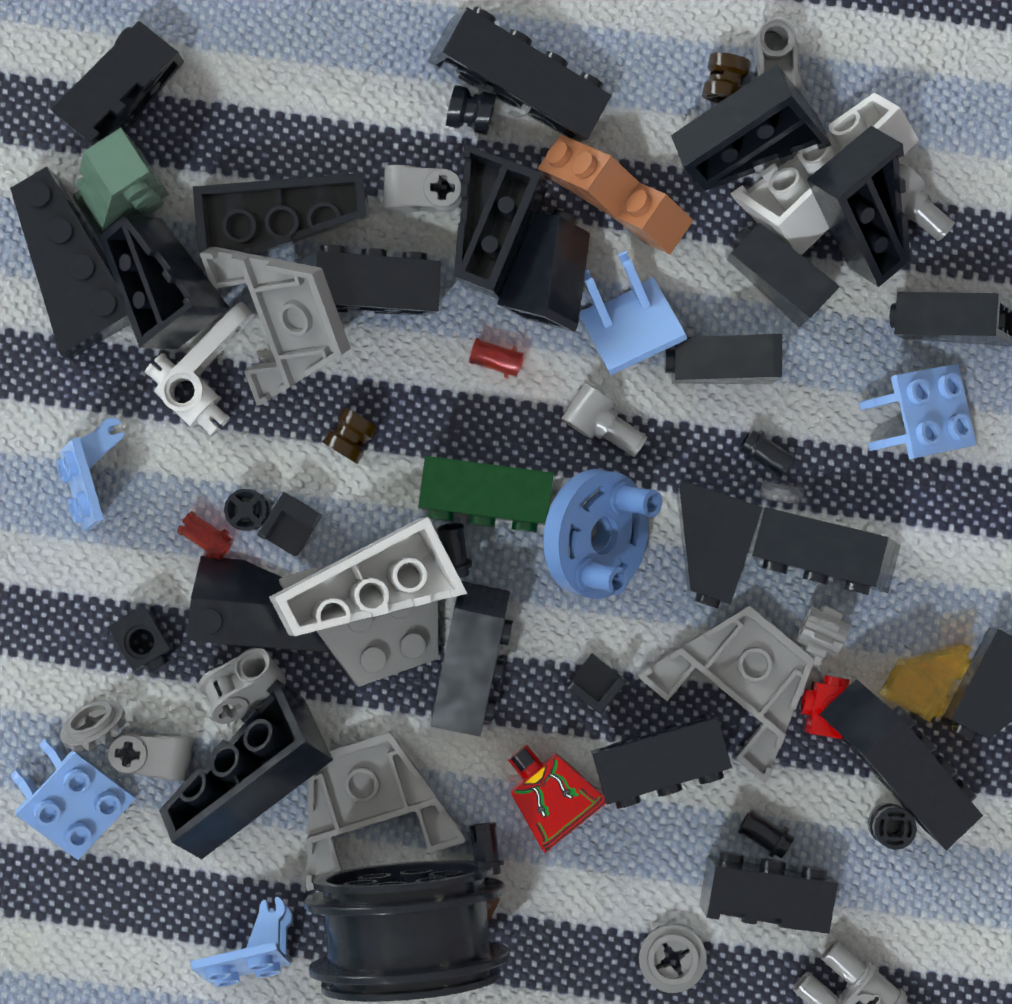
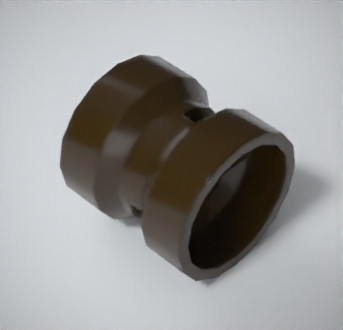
[702,52,751,103]
[322,407,379,464]

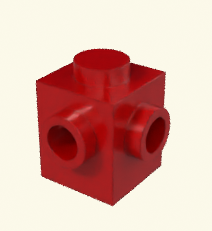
[801,675,850,739]

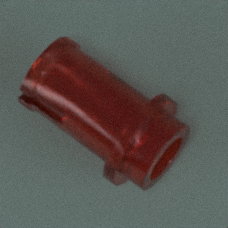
[469,338,525,379]
[177,511,234,560]

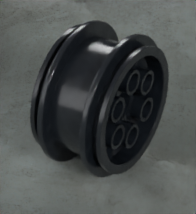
[304,860,510,1002]

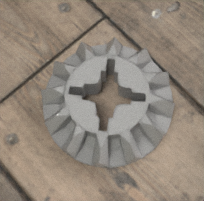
[60,700,126,753]
[638,923,707,993]

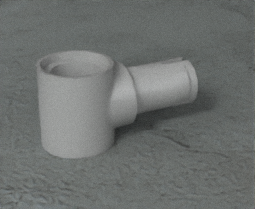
[899,163,955,241]
[561,384,647,457]

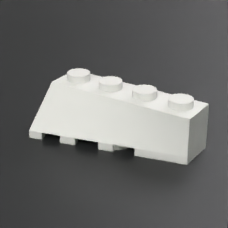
[730,93,919,255]
[269,517,467,636]

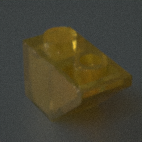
[879,643,972,722]

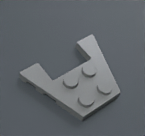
[199,247,351,405]
[279,526,438,687]
[637,605,815,783]
[306,731,466,891]

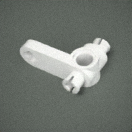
[145,302,255,437]

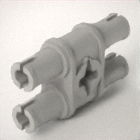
[793,940,910,1004]

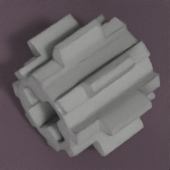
[796,605,850,659]

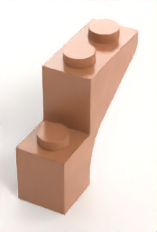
[537,135,694,255]

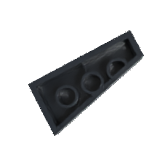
[427,7,612,142]
[10,166,130,360]
[192,173,369,272]
[159,679,333,859]
[819,679,983,851]

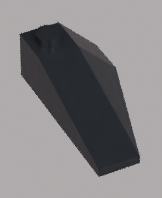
[187,556,331,653]

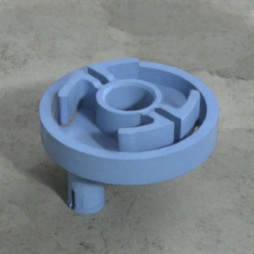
[543,469,662,599]

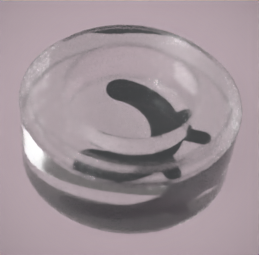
[760,480,804,504]

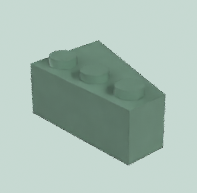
[73,128,169,238]

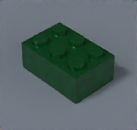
[418,456,554,533]

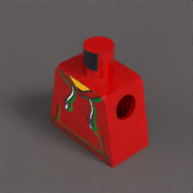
[508,745,606,853]

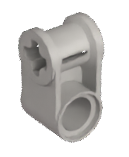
[753,19,802,94]
[383,165,462,212]
[199,648,286,724]
[108,732,193,781]

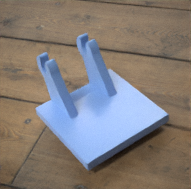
[579,250,687,376]
[859,364,977,459]
[56,418,124,532]
[10,738,136,860]
[190,897,293,987]

